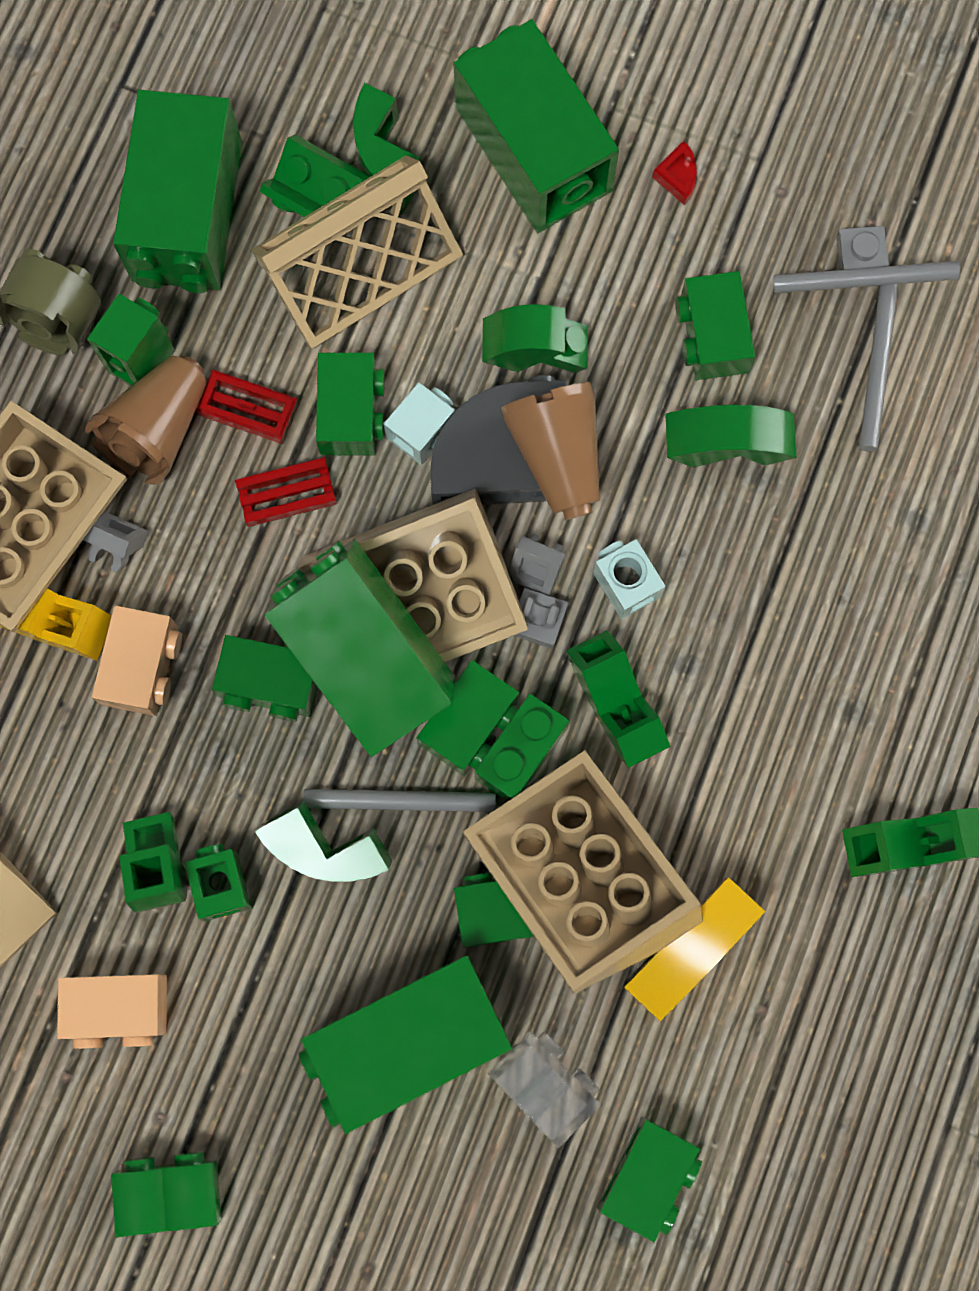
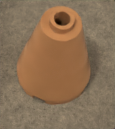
[85,356,206,485]
[501,382,600,520]

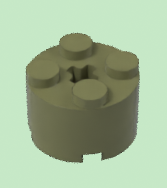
[0,248,101,355]

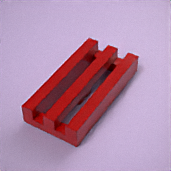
[196,369,299,444]
[235,457,337,527]

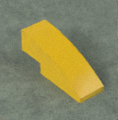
[0,588,112,661]
[624,877,765,1021]

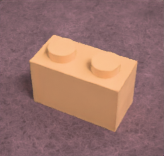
[91,605,182,716]
[57,975,167,1049]

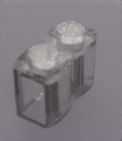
[487,1031,601,1149]

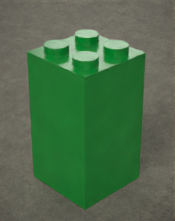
[453,19,619,234]
[113,89,242,293]
[264,538,455,758]
[298,956,512,1135]

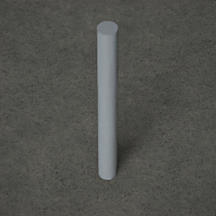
[773,261,960,294]
[859,284,898,452]
[303,789,496,812]

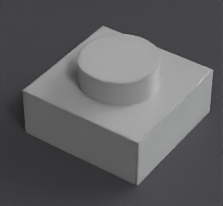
[836,226,889,270]

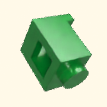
[184,844,253,922]

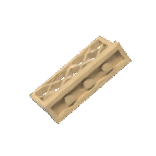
[251,155,463,349]

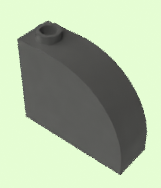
[431,375,566,505]

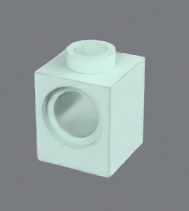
[383,382,455,466]
[593,539,666,620]

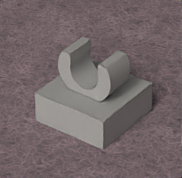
[83,513,148,572]
[508,534,566,596]
[513,588,569,649]

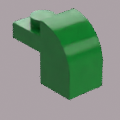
[482,304,588,373]
[119,812,187,913]

